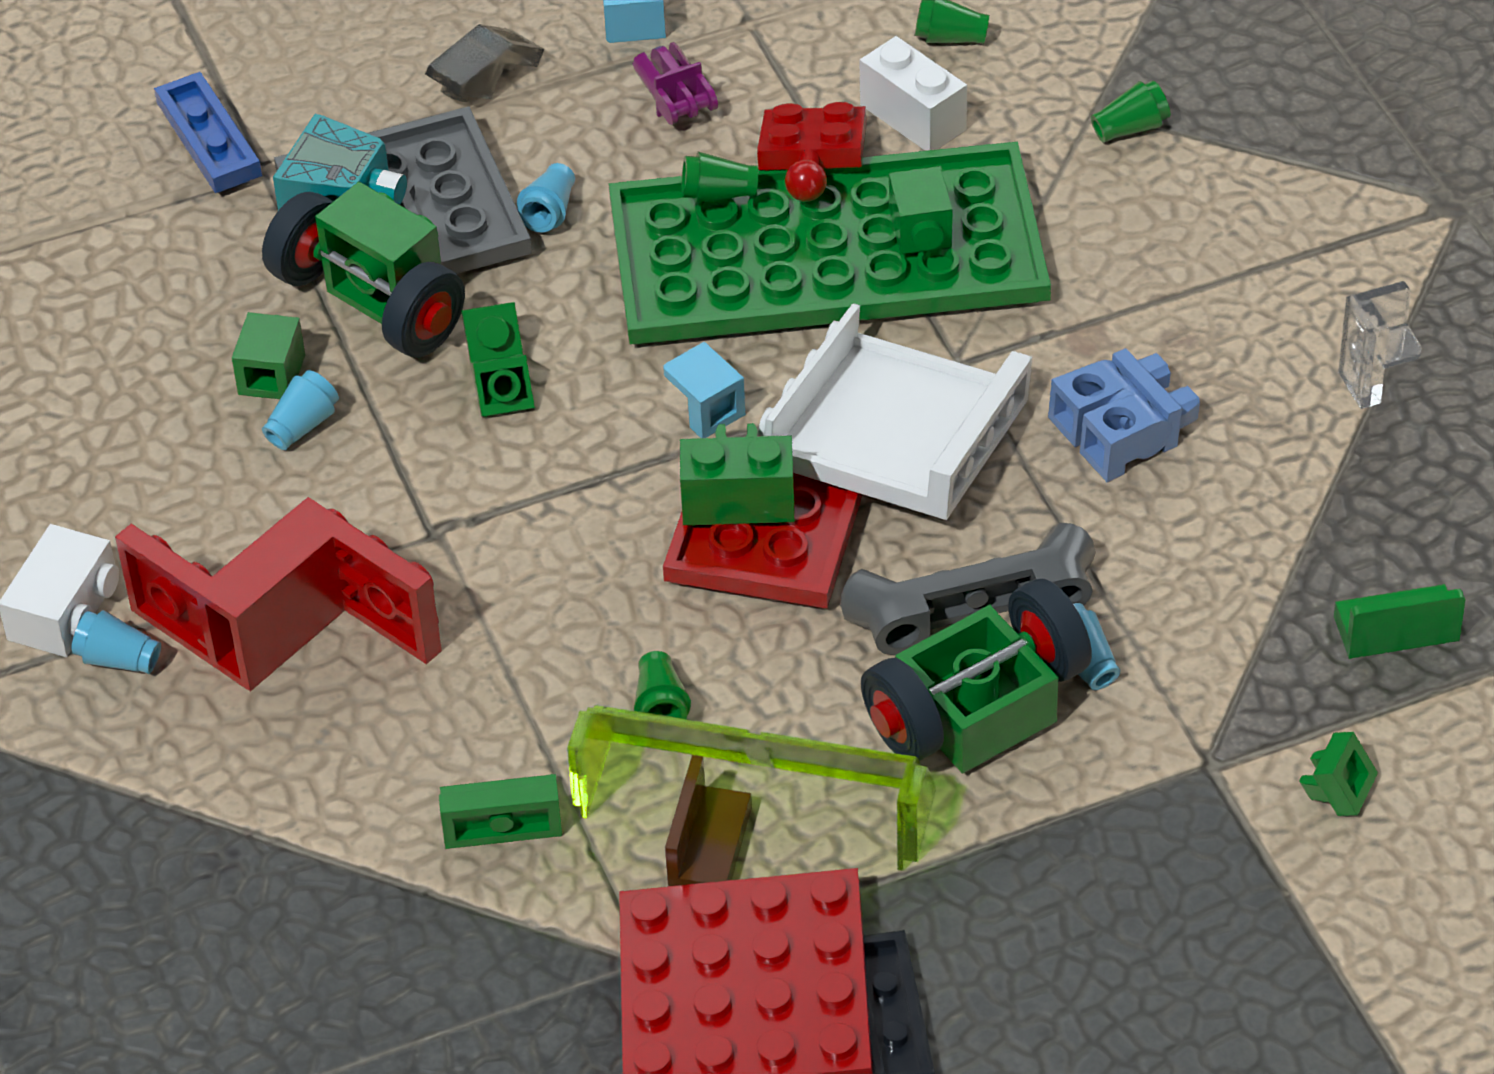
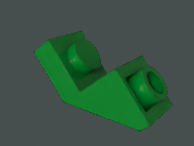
[461,302,535,417]

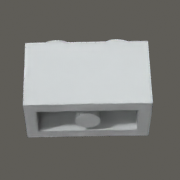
[859,36,967,151]
[0,524,119,657]

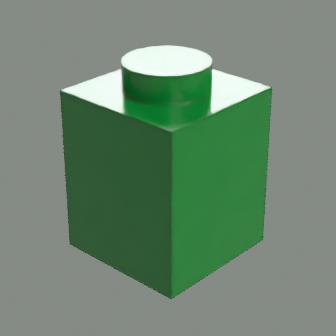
[889,166,953,254]
[231,312,306,400]

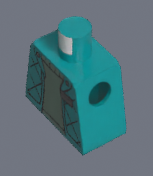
[273,114,407,211]

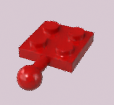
[757,102,867,202]

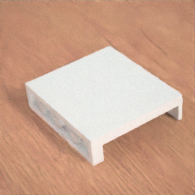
[758,304,1032,520]

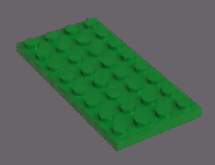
[608,141,1051,345]

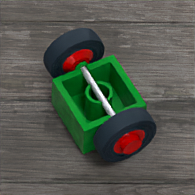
[262,181,465,358]
[861,578,1092,774]

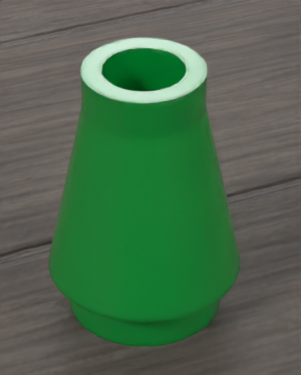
[914,0,990,44]
[1091,80,1171,143]
[681,151,758,203]
[634,651,691,734]

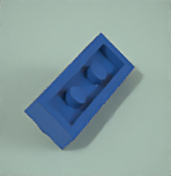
[154,72,262,194]

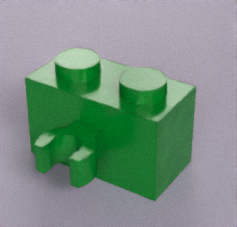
[680,423,795,525]

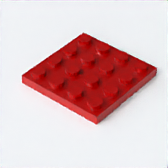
[619,868,873,1074]

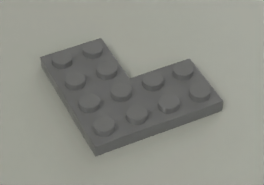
[274,106,532,274]

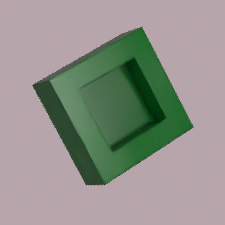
[1299,731,1378,816]

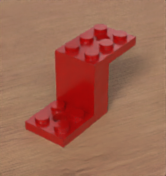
[115,497,442,692]

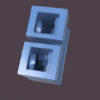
[1048,348,1200,482]

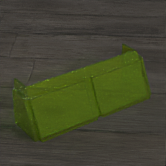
[567,705,936,871]

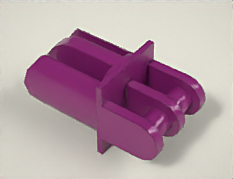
[632,42,718,125]

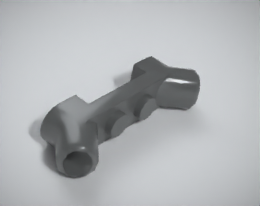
[840,523,1096,655]

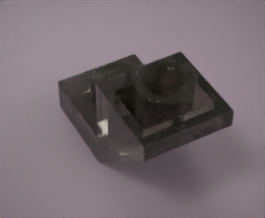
[425,24,545,102]

